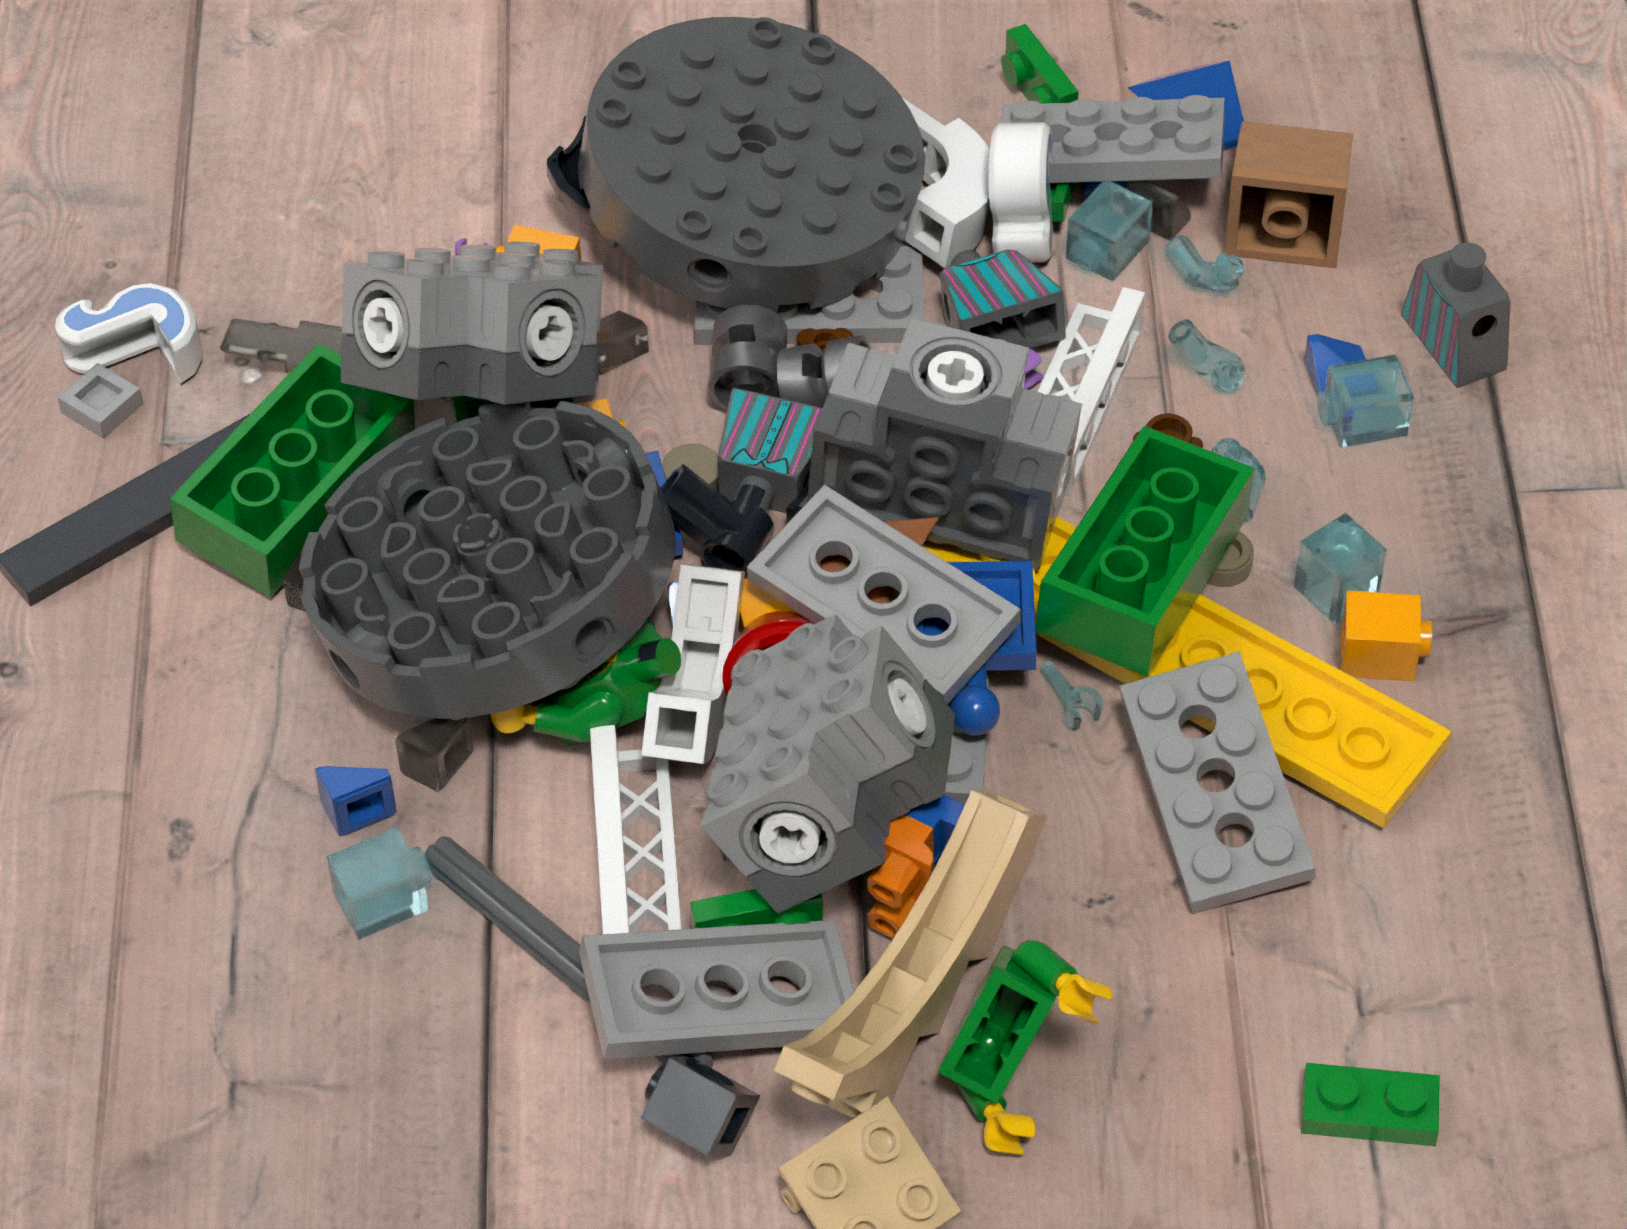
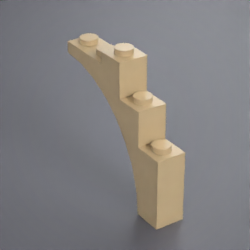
[774,790,1047,1118]

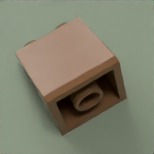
[1224,121,1353,268]

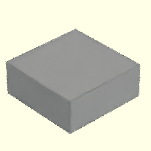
[58,363,143,439]

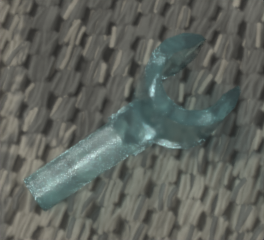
[1040,661,1103,731]

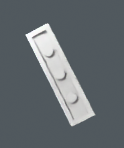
[1037,287,1145,496]
[590,725,681,934]

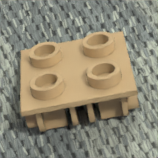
[777,1096,961,1229]

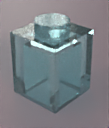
[1066,181,1153,281]
[1318,354,1414,448]
[1294,513,1387,624]
[326,827,433,940]

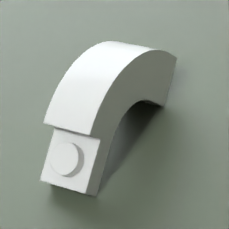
[903,98,990,268]
[641,564,745,764]

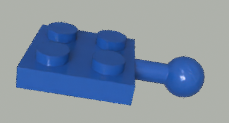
[916,561,1036,736]

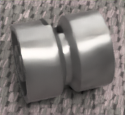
[708,305,787,411]
[777,335,871,408]

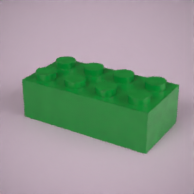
[169,343,415,598]
[1035,426,1255,677]

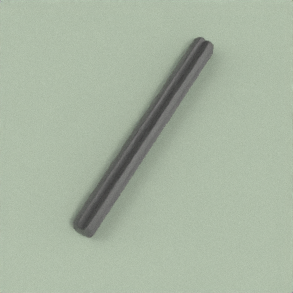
[424,836,713,1068]

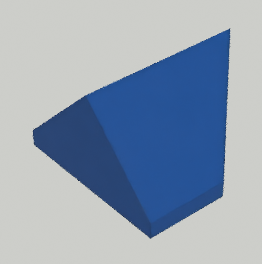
[1128,60,1244,151]

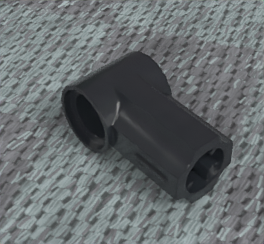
[660,464,774,579]

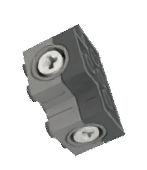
[341,241,603,405]
[807,317,1082,570]
[701,614,955,913]

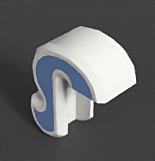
[989,122,1053,262]
[55,283,202,383]

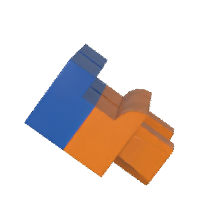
[867,795,965,939]

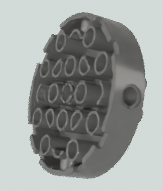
[578,17,925,313]
[299,401,676,719]

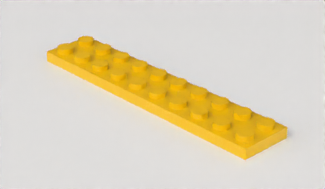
[922,516,1452,828]

